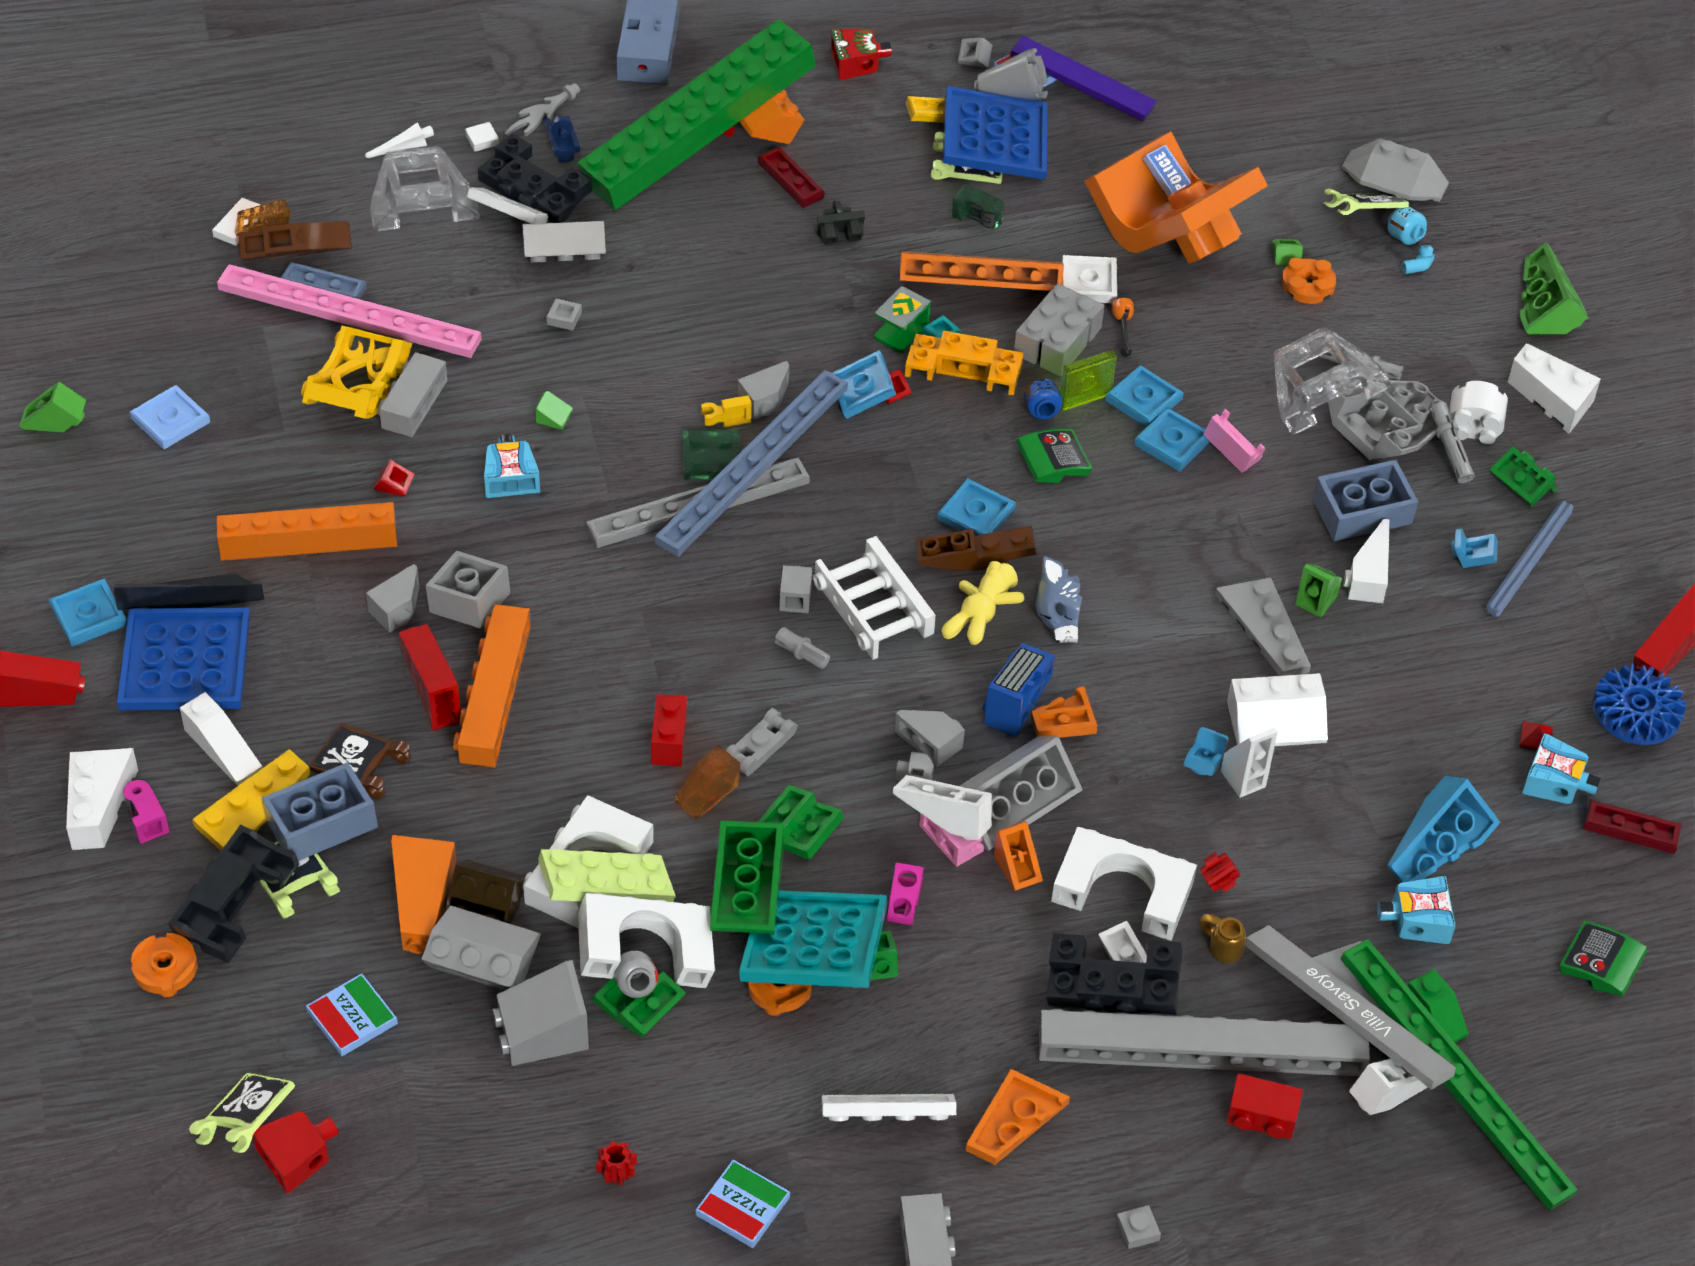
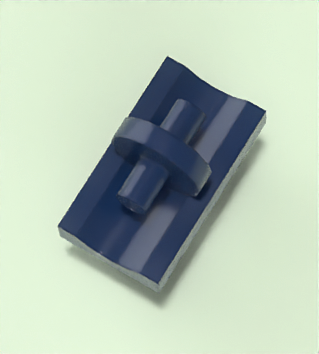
[544,115,580,163]

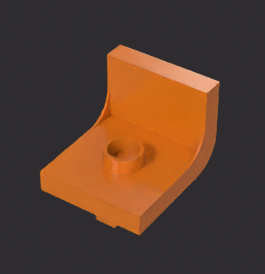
[1084,132,1268,264]

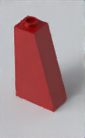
[1633,583,1695,678]
[399,624,461,730]
[0,651,85,707]

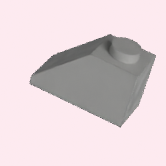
[738,361,789,420]
[366,564,419,633]
[895,710,965,767]

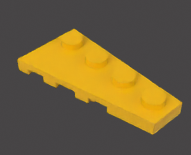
[192,749,310,851]

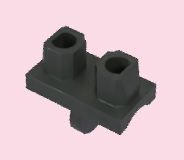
[815,200,865,245]

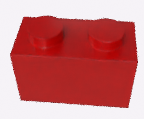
[651,694,687,767]
[1226,1073,1303,1139]

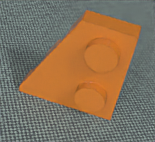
[1031,686,1097,738]

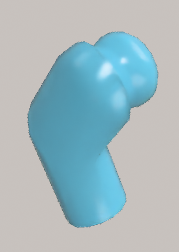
[1401,245,1435,274]

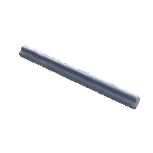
[1485,500,1573,617]

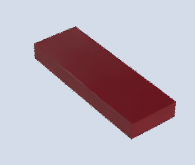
[758,147,825,208]
[1583,800,1682,854]

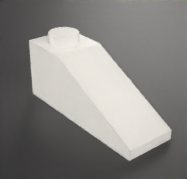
[1343,519,1390,603]
[180,692,263,786]
[1221,727,1278,798]
[893,775,992,840]
[1349,1059,1427,1115]

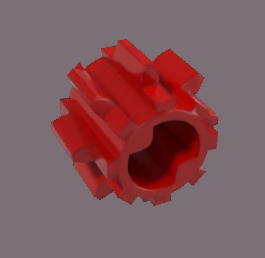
[1199,852,1241,893]
[595,1141,637,1185]

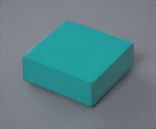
[922,315,961,338]

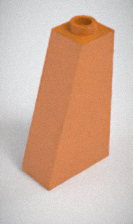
[391,835,457,954]

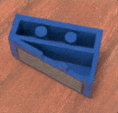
[982,643,1055,737]

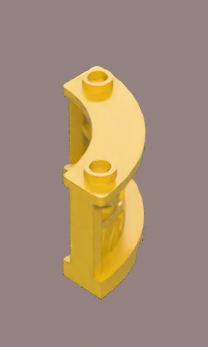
[301,326,412,419]

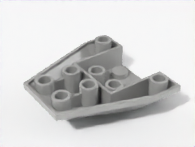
[1325,378,1449,460]

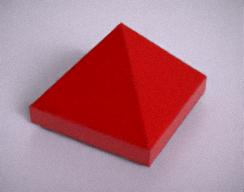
[1519,721,1553,750]

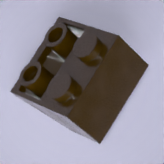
[445,860,526,924]

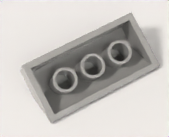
[960,736,1083,850]

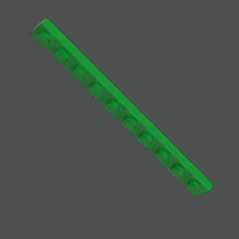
[1341,939,1578,1211]

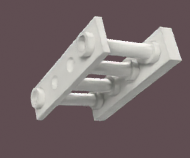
[813,536,936,660]

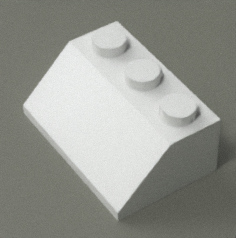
[1227,673,1328,746]

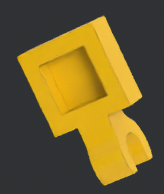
[701,395,751,427]

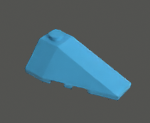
[1387,776,1501,883]

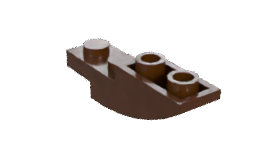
[238,221,352,261]
[916,525,1037,571]

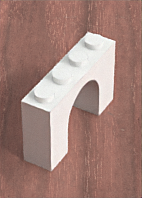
[523,795,653,928]
[1051,827,1197,941]
[578,893,715,988]

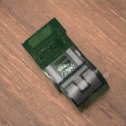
[952,184,1004,228]

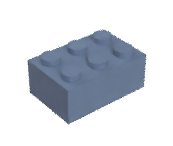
[1312,460,1419,542]
[262,762,378,861]

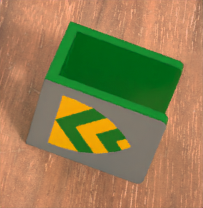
[874,286,931,353]

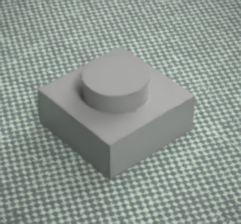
[547,298,582,331]
[1116,1205,1161,1249]

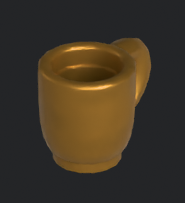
[1200,914,1246,963]

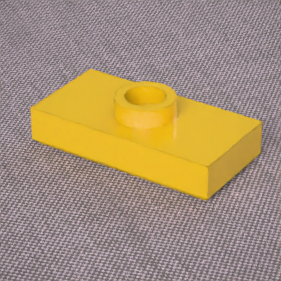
[906,96,945,123]

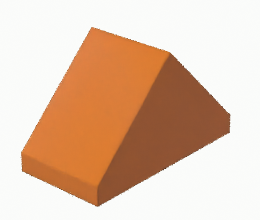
[994,821,1043,891]

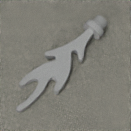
[505,83,580,138]

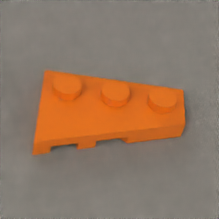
[965,1069,1070,1165]

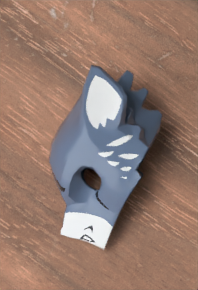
[1035,556,1082,643]

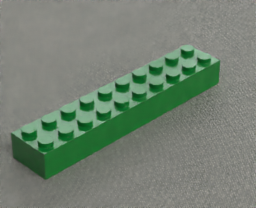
[577,19,816,211]

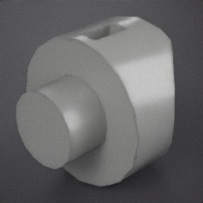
[895,752,934,781]

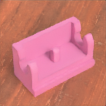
[1203,409,1265,473]
[919,813,984,867]

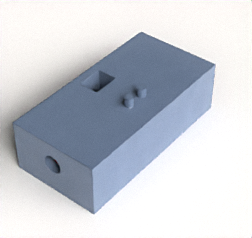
[617,0,679,84]

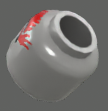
[614,951,658,998]

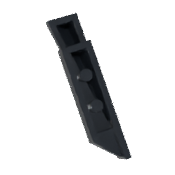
[113,573,264,610]

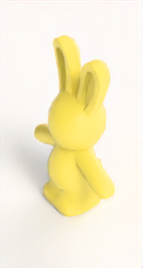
[941,561,1024,645]

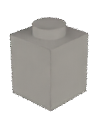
[780,565,812,613]

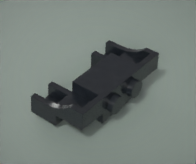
[478,133,593,223]
[168,825,299,963]
[1046,933,1183,1015]

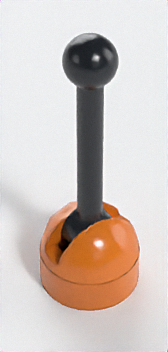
[1112,298,1134,357]

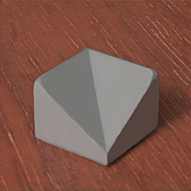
[958,37,993,68]

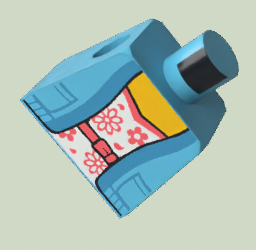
[484,434,540,498]
[1522,733,1601,804]
[1377,876,1455,944]

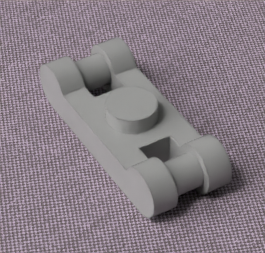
[723,708,798,776]

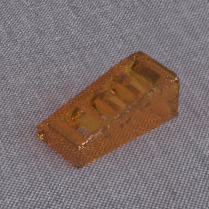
[235,200,291,236]

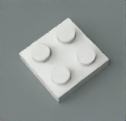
[1062,255,1117,303]

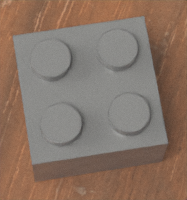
[426,550,511,629]

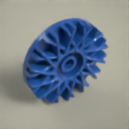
[1592,664,1686,745]

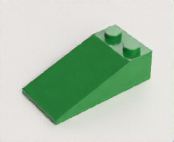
[710,821,784,934]

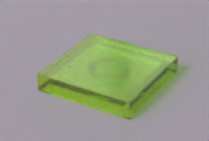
[1060,350,1117,411]

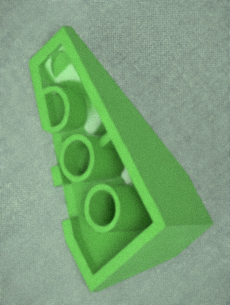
[1520,242,1588,334]

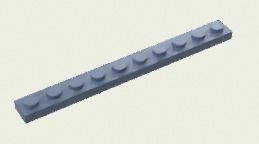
[655,370,848,557]

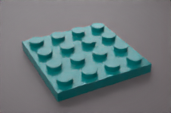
[739,890,887,988]

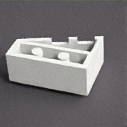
[1508,343,1601,434]
[66,748,138,850]

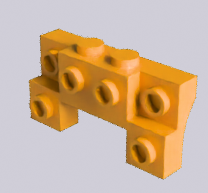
[905,331,1024,396]

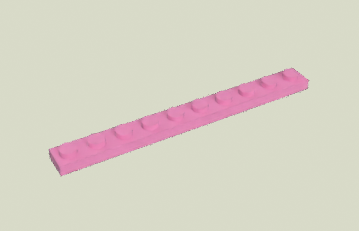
[217,264,482,358]

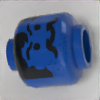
[1024,378,1063,420]

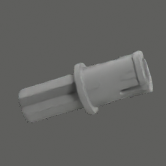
[775,627,830,669]

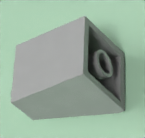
[492,960,589,1066]

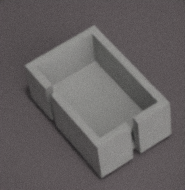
[1014,283,1105,376]

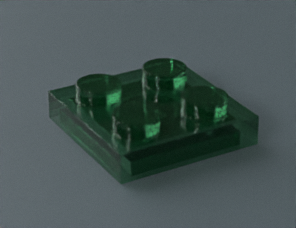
[683,429,740,480]

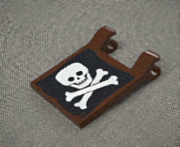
[309,723,412,799]

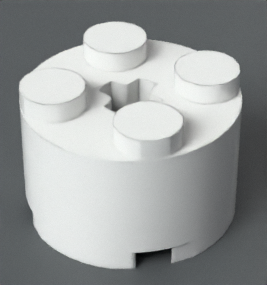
[1449,381,1508,444]

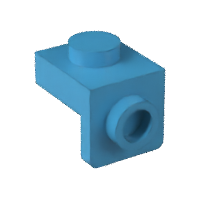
[1451,528,1498,568]
[1183,727,1229,776]

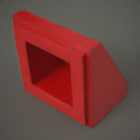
[885,369,912,405]
[373,459,415,496]

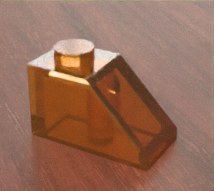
[675,745,740,820]

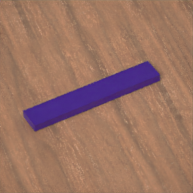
[1010,36,1156,121]

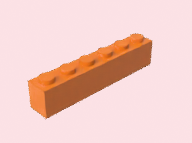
[900,251,1064,291]
[217,502,397,561]
[453,604,531,768]

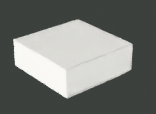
[465,122,499,152]

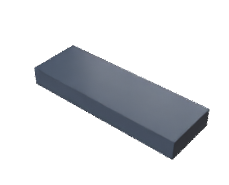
[281,262,366,299]

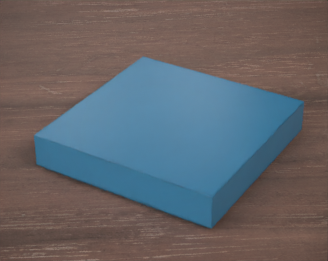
[832,350,896,419]
[1105,365,1184,427]
[1134,408,1210,472]
[937,478,1016,536]
[48,578,127,647]

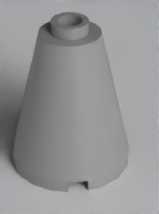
[974,48,1048,100]

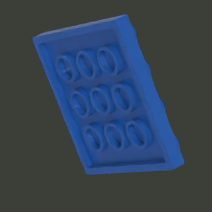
[942,86,1047,180]
[117,608,251,710]

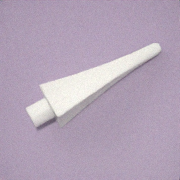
[365,122,434,158]

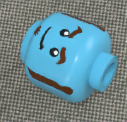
[1387,207,1427,245]

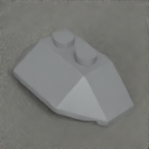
[1342,138,1449,201]

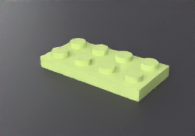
[538,849,676,902]

